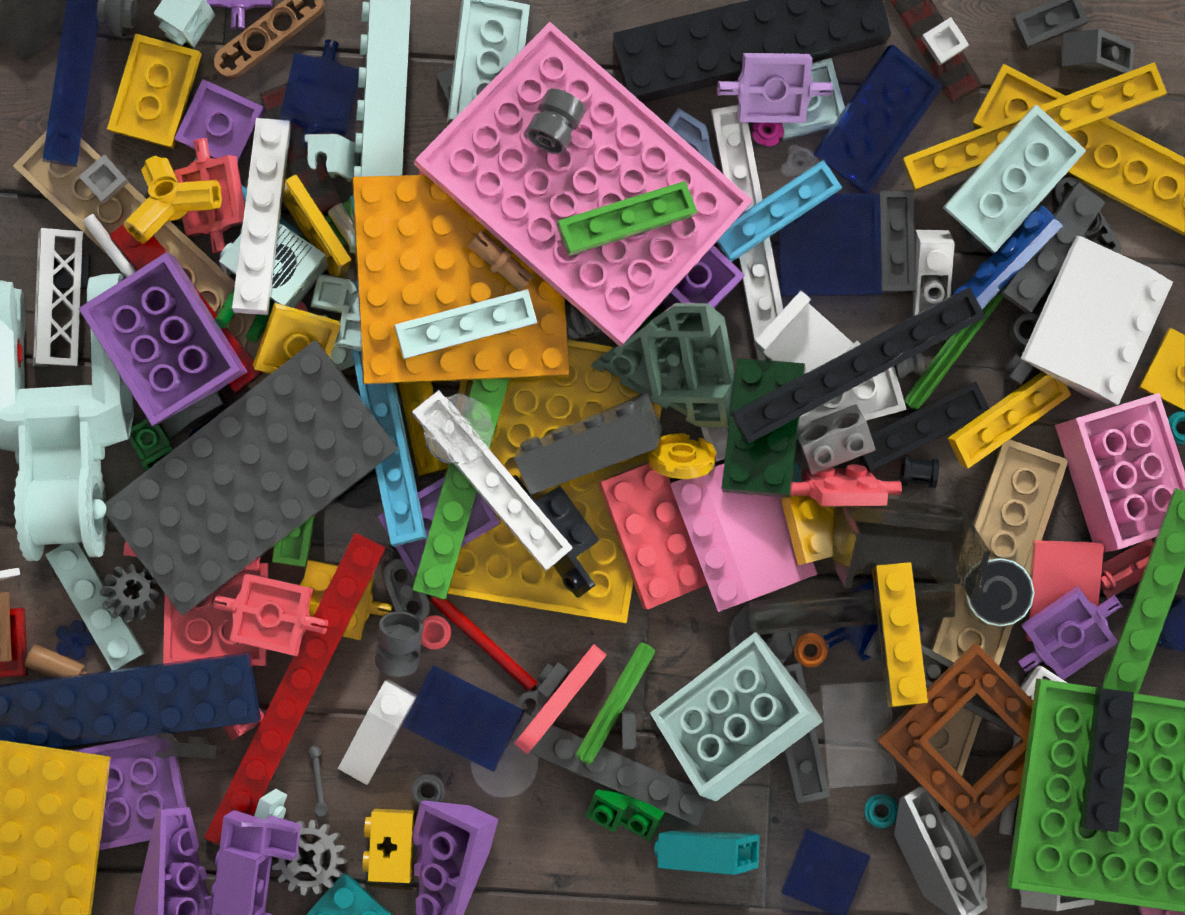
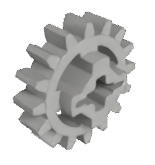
[272,820,347,895]

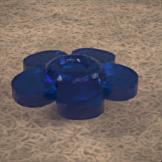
[56,620,94,659]

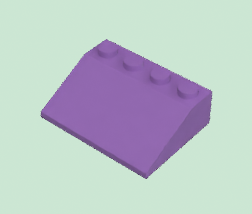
[78,253,247,426]

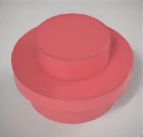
[421,616,451,650]

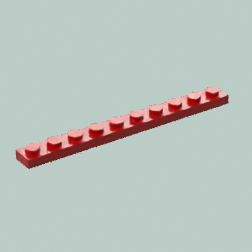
[204,532,387,846]

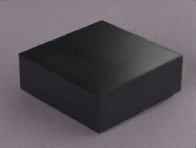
[55,254,91,290]

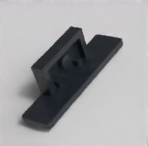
[512,475,600,598]

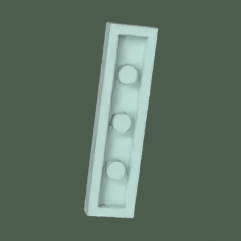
[394,289,537,359]
[45,543,145,670]

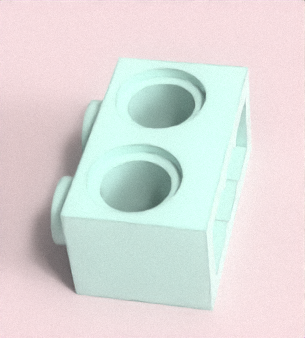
[153,0,215,48]

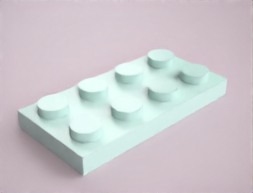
[447,0,530,123]
[943,105,1086,253]

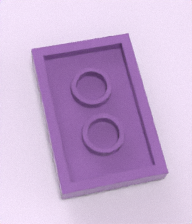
[378,476,501,575]

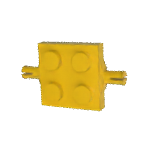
[280,559,393,640]

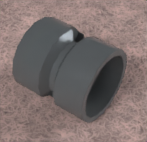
[525,88,587,155]
[375,611,424,677]

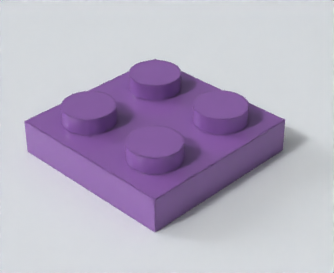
[174,79,265,166]

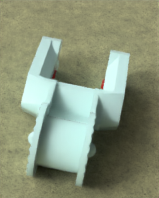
[0,273,134,561]

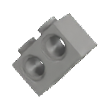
[797,404,876,474]

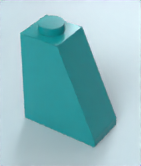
[654,831,760,875]

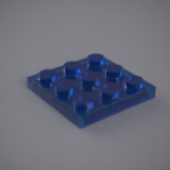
[779,194,882,297]

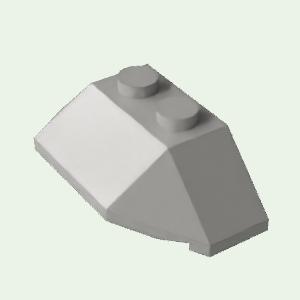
[894,785,988,915]

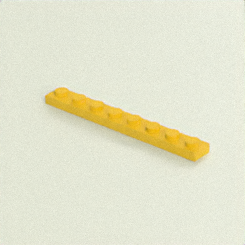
[901,62,1167,191]

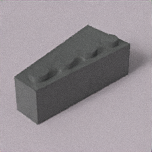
[514,392,663,495]

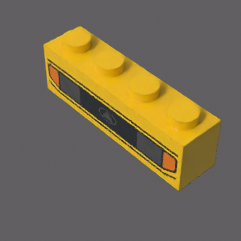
[872,562,928,707]

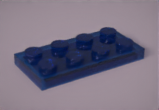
[813,45,944,194]

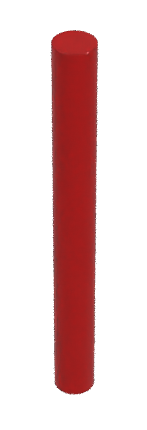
[429,597,537,691]

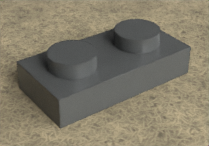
[1012,0,1089,50]

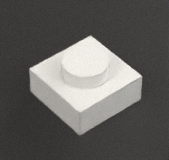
[921,17,969,66]

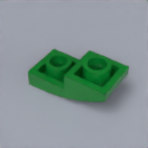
[128,417,175,471]
[585,790,665,842]

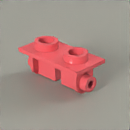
[1100,539,1154,599]

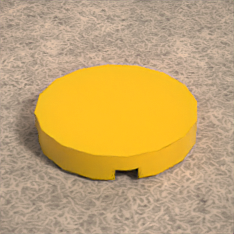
[648,433,716,479]

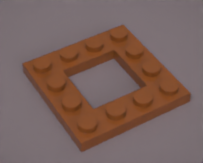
[877,643,1033,838]

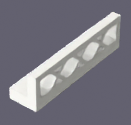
[33,228,83,367]

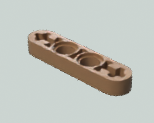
[214,0,325,80]

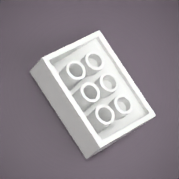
[1021,236,1173,405]

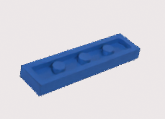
[953,205,1063,309]

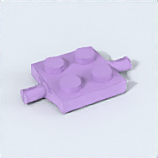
[717,53,833,123]

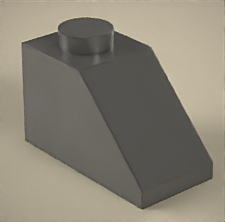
[1061,29,1135,76]
[160,390,229,440]

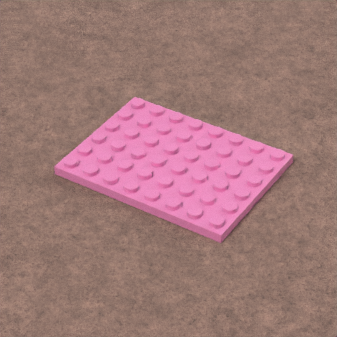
[414,22,753,347]

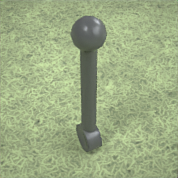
[308,745,329,817]

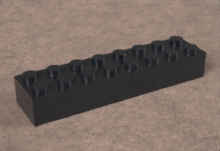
[613,0,891,103]

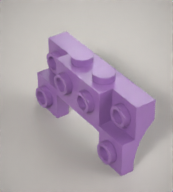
[211,810,301,915]

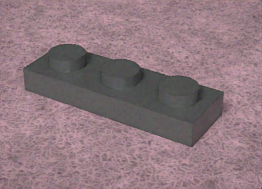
[878,190,916,293]

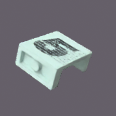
[219,223,328,308]

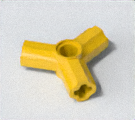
[123,155,222,244]

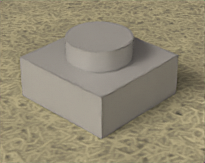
[79,154,129,204]

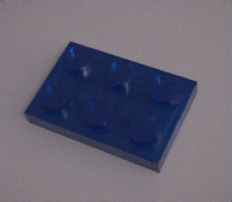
[402,665,525,772]

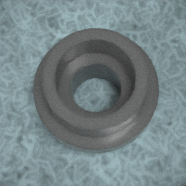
[411,774,445,806]

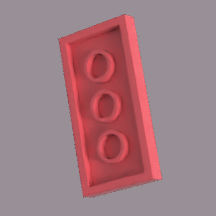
[597,462,707,610]

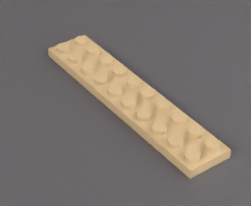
[13,118,270,389]
[926,439,1069,776]

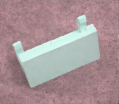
[305,134,359,182]

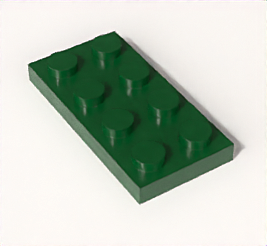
[721,358,806,498]

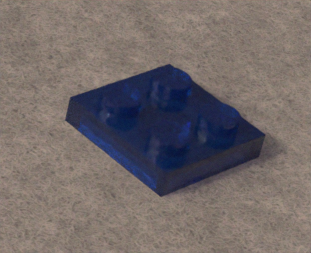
[781,828,870,915]

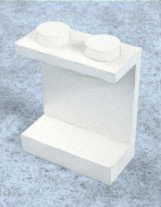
[753,291,860,373]

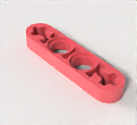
[514,644,607,754]

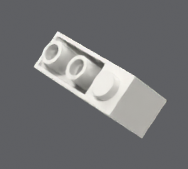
[913,230,955,339]

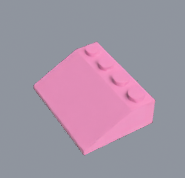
[1055,393,1185,553]
[670,464,818,612]

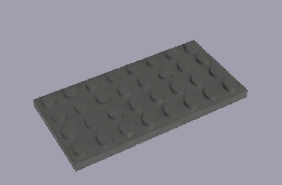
[105,340,399,616]

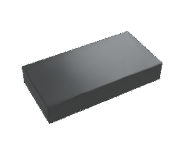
[621,710,636,749]

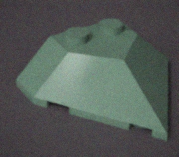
[591,303,735,427]

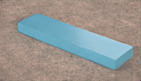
[716,160,842,262]

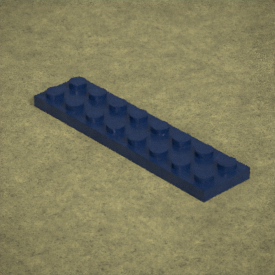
[0,652,261,748]

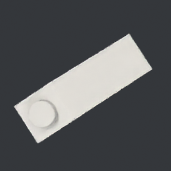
[338,679,418,785]

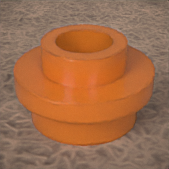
[793,633,828,667]

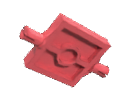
[174,138,245,254]
[791,464,902,506]
[214,573,328,656]

